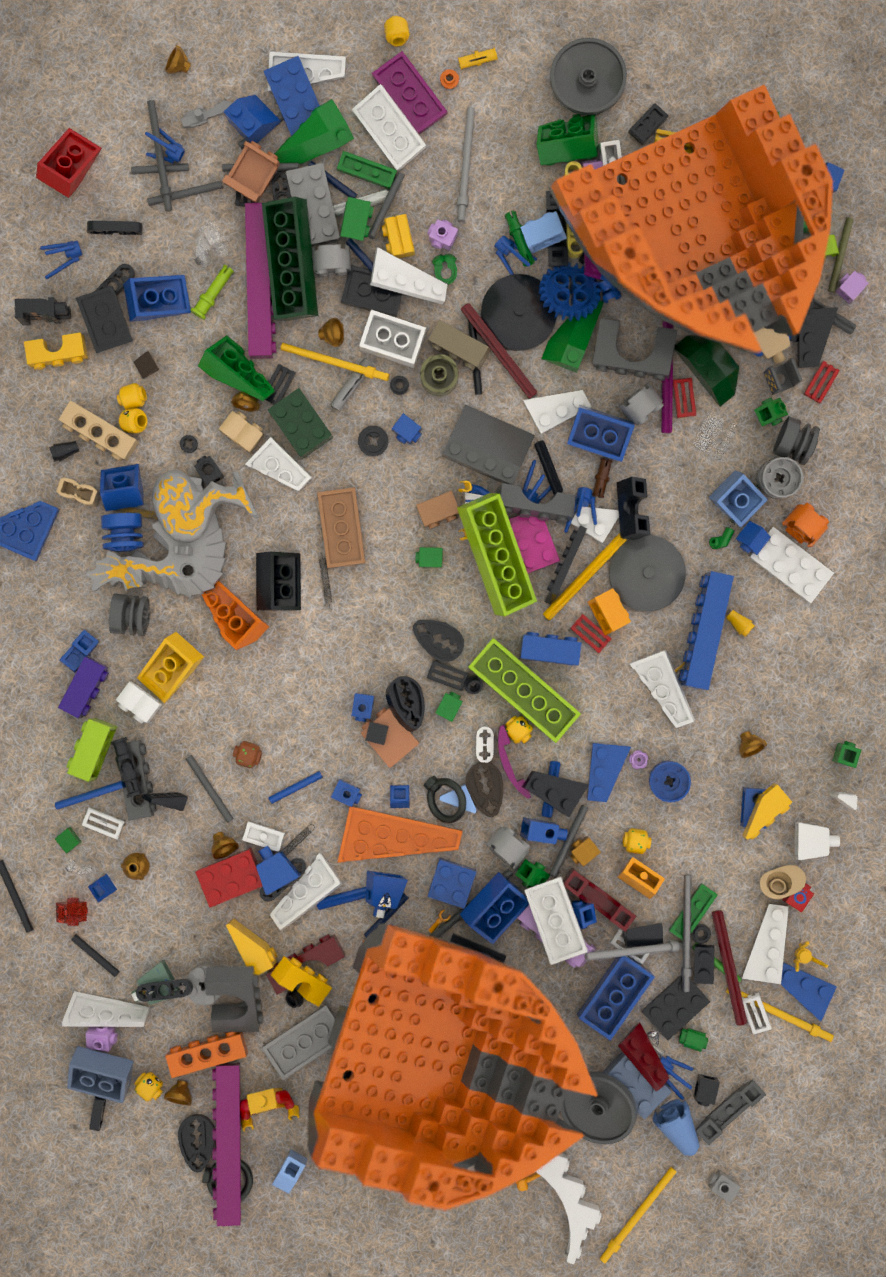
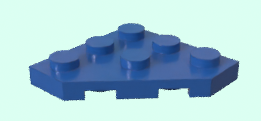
[0,501,60,562]

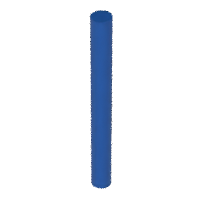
[55,781,125,810]

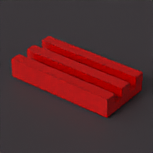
[803,361,840,404]
[673,378,696,418]
[570,614,611,653]

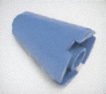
[652,1099,700,1156]

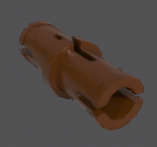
[592,458,612,498]

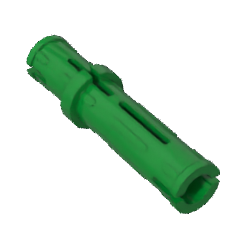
[505,211,535,267]

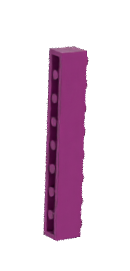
[245,203,277,359]
[212,1063,241,1226]

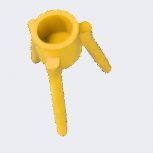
[793,941,828,972]

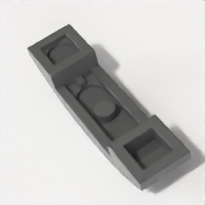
[696,1079,766,1145]

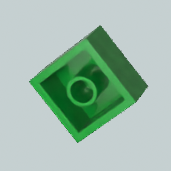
[340,197,374,241]

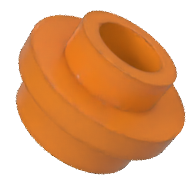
[440,69,459,89]

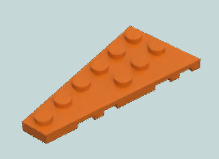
[337,806,462,863]

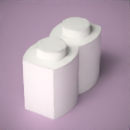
[116,681,162,723]

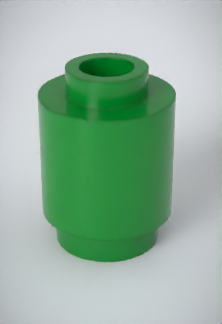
[678,1028,708,1052]

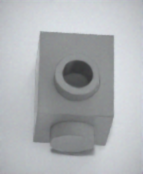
[708,1169,741,1204]

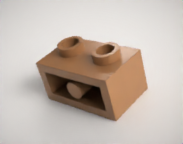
[416,491,459,529]

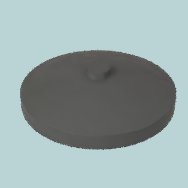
[550,38,627,115]
[609,535,686,612]
[561,1072,637,1144]

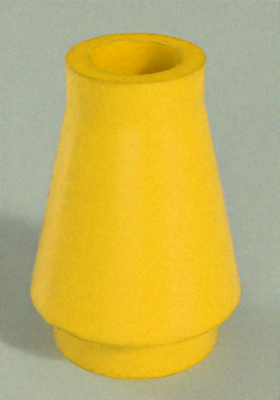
[726,610,755,637]

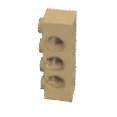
[59,400,139,462]

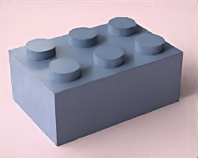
[67,1046,134,1103]
[602,1052,672,1120]

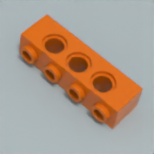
[165,1032,248,1078]

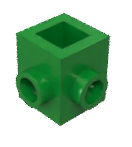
[754,397,788,427]
[515,859,550,889]

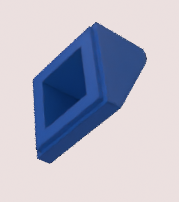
[390,785,410,808]
[88,874,117,902]

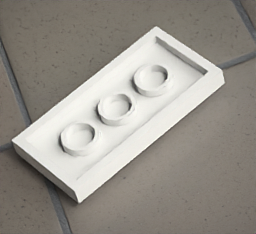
[352,84,427,171]
[749,527,834,604]
[524,877,588,965]

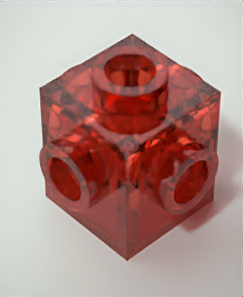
[56,897,88,926]

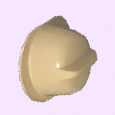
[760,865,806,900]

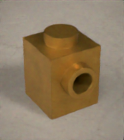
[570,836,601,867]

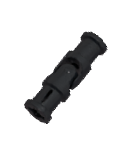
[110,737,144,798]

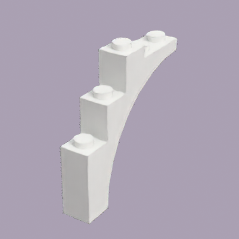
[536,1153,601,1264]

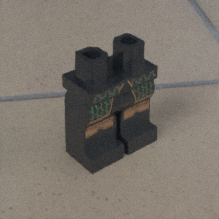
[15,297,71,326]

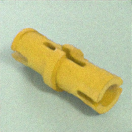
[458,47,498,70]

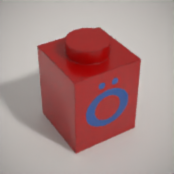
[782,883,814,913]

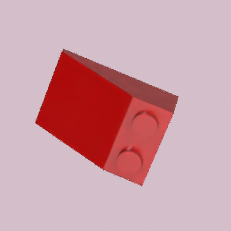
[36,128,102,198]

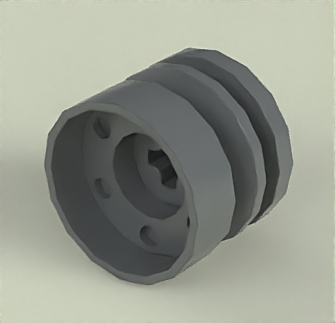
[773,416,820,465]
[109,593,150,636]

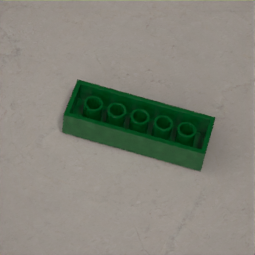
[262,197,319,321]

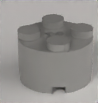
[312,245,351,277]
[619,382,664,425]
[485,826,530,870]
[185,962,221,1005]

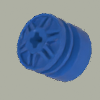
[101,513,144,552]
[649,760,691,803]

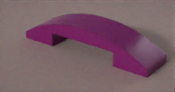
[498,725,531,799]

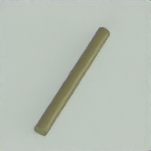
[828,217,854,293]

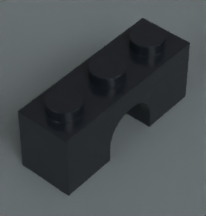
[616,477,650,540]

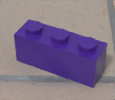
[58,656,109,718]

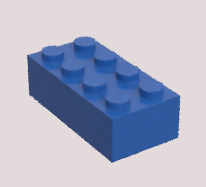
[577,956,655,1041]

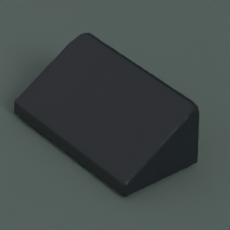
[622,923,663,948]

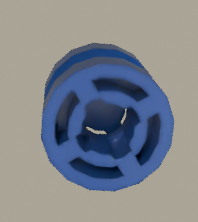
[599,281,622,303]

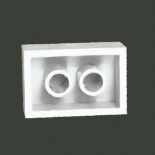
[359,310,426,368]

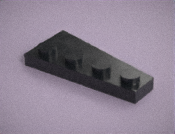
[544,525,587,605]

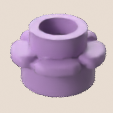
[629,750,648,769]

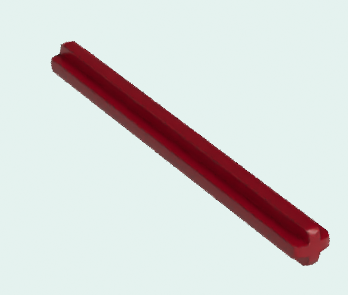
[461,303,537,399]
[712,910,747,1026]

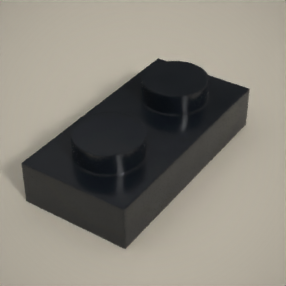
[694,944,715,984]

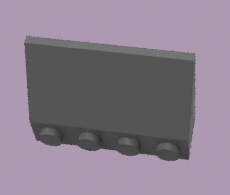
[442,405,535,485]

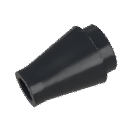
[49,441,79,462]

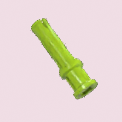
[190,265,234,320]

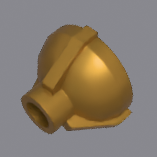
[165,45,191,74]
[318,318,344,347]
[231,391,260,412]
[739,731,767,758]
[211,832,239,859]
[121,853,150,880]
[164,1080,192,1106]

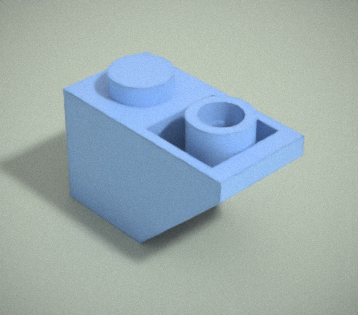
[272,1149,307,1194]

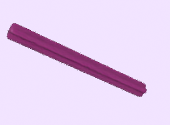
[661,321,673,434]

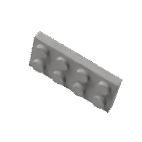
[286,163,340,246]
[262,1004,336,1080]

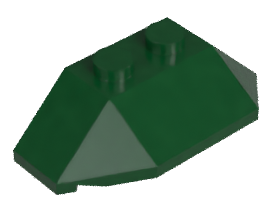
[674,336,739,407]

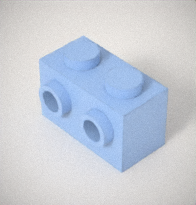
[521,211,567,254]

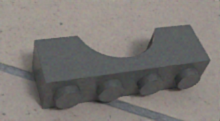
[496,483,575,524]

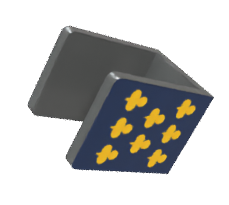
[763,358,802,395]

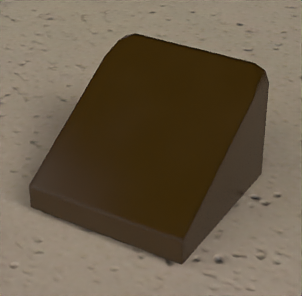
[134,351,160,379]

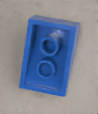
[123,275,191,322]

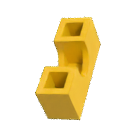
[24,332,88,370]
[271,956,332,1007]

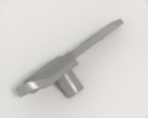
[181,100,233,128]

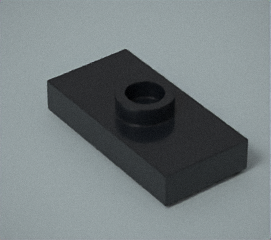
[628,103,669,145]

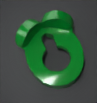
[432,254,457,285]

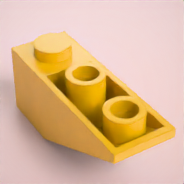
[742,783,793,840]

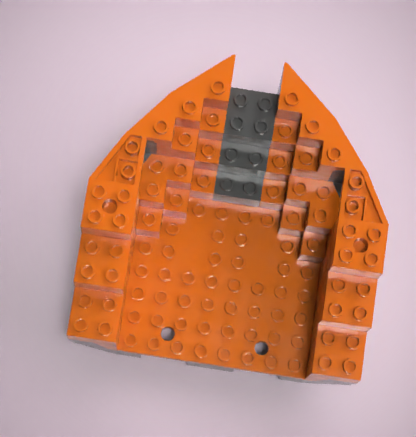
[550,84,833,354]
[307,923,597,1210]

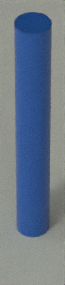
[268,771,323,804]

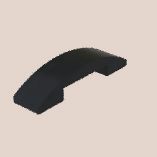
[546,191,568,267]

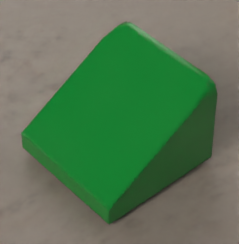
[55,827,82,854]

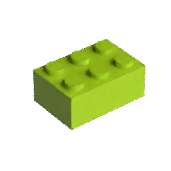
[67,718,118,782]

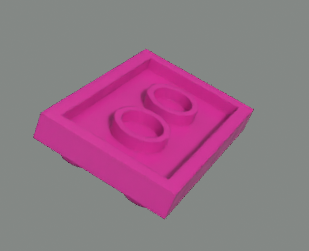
[509,516,560,573]

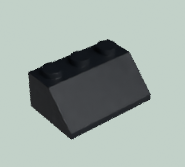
[256,551,301,611]

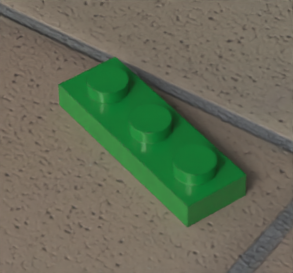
[337,151,397,190]
[669,883,718,940]

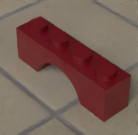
[563,867,637,932]
[266,934,346,995]

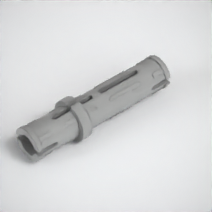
[330,358,373,411]

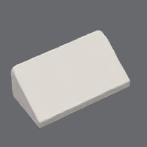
[829,791,857,810]

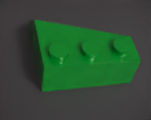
[536,114,598,166]

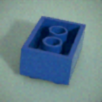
[567,405,635,462]
[519,632,582,666]
[459,872,529,944]

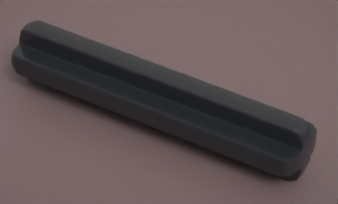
[534,440,563,495]

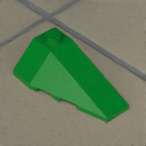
[274,99,354,165]
[198,335,275,401]

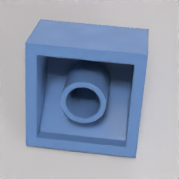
[708,470,768,527]

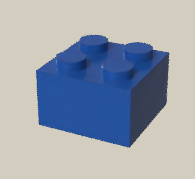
[427,858,476,909]

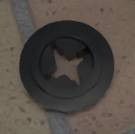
[358,426,388,457]

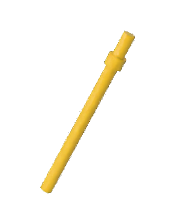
[281,343,390,381]
[725,987,834,1042]
[599,1167,677,1263]

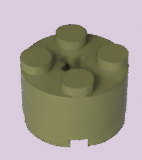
[420,354,459,397]

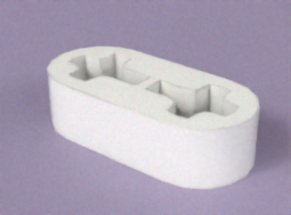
[476,726,494,763]

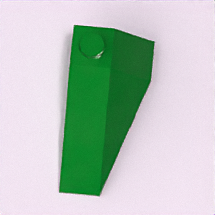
[541,301,604,373]

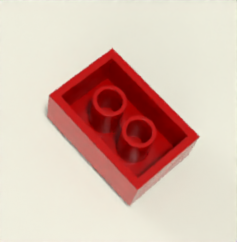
[195,848,263,908]

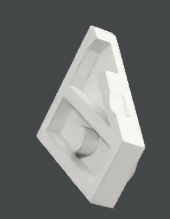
[571,507,619,543]

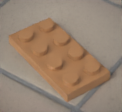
[317,487,366,569]

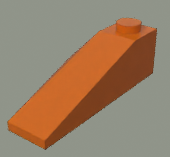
[202,581,269,650]

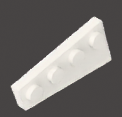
[268,52,346,92]
[370,247,447,305]
[630,650,695,728]
[270,853,342,931]
[742,904,789,984]
[62,991,149,1027]

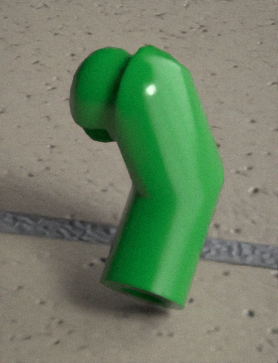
[709,527,735,550]

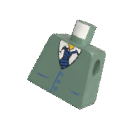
[131,960,180,1005]

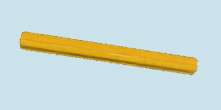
[543,533,627,621]

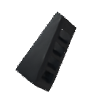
[142,792,188,811]

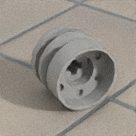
[757,457,803,498]

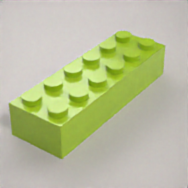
[457,493,537,617]
[468,638,581,743]

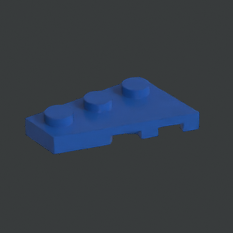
[587,743,631,802]
[781,962,837,1021]

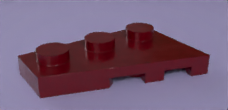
[618,1022,669,1092]

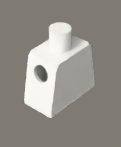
[794,822,840,860]

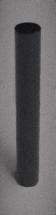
[71,934,120,977]

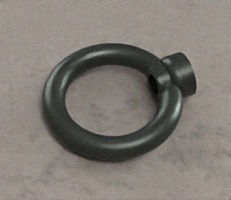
[423,776,466,823]
[202,1160,253,1201]

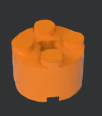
[782,503,829,547]

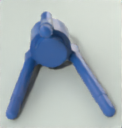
[145,128,185,164]
[494,235,537,275]
[40,241,83,279]
[522,460,551,504]
[564,487,597,533]
[659,1055,693,1100]

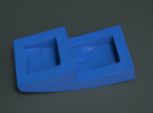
[60,630,99,673]

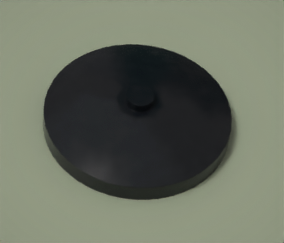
[481,274,557,351]

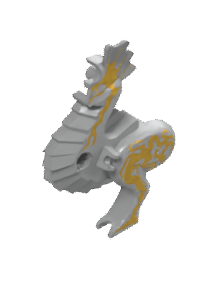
[86,470,259,598]

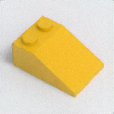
[137,632,204,703]
[226,918,278,975]

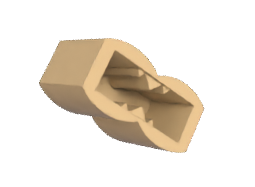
[219,411,264,454]
[56,478,101,507]

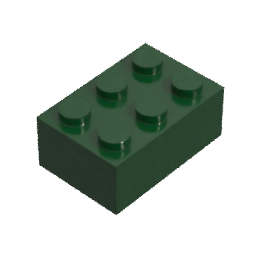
[267,388,333,459]

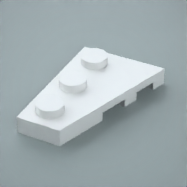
[523,390,591,434]
[245,437,313,491]

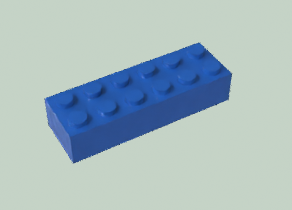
[678,571,734,690]

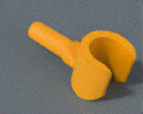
[428,910,451,933]
[516,1173,541,1191]

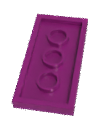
[372,51,447,135]

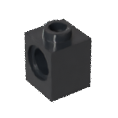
[194,456,225,486]
[693,1074,720,1106]

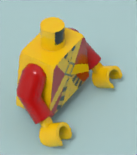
[240,1088,300,1132]

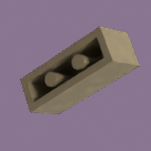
[428,320,491,370]

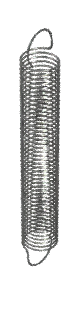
[319,553,332,609]
[281,824,315,856]

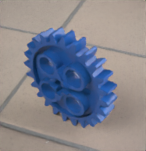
[539,262,601,321]

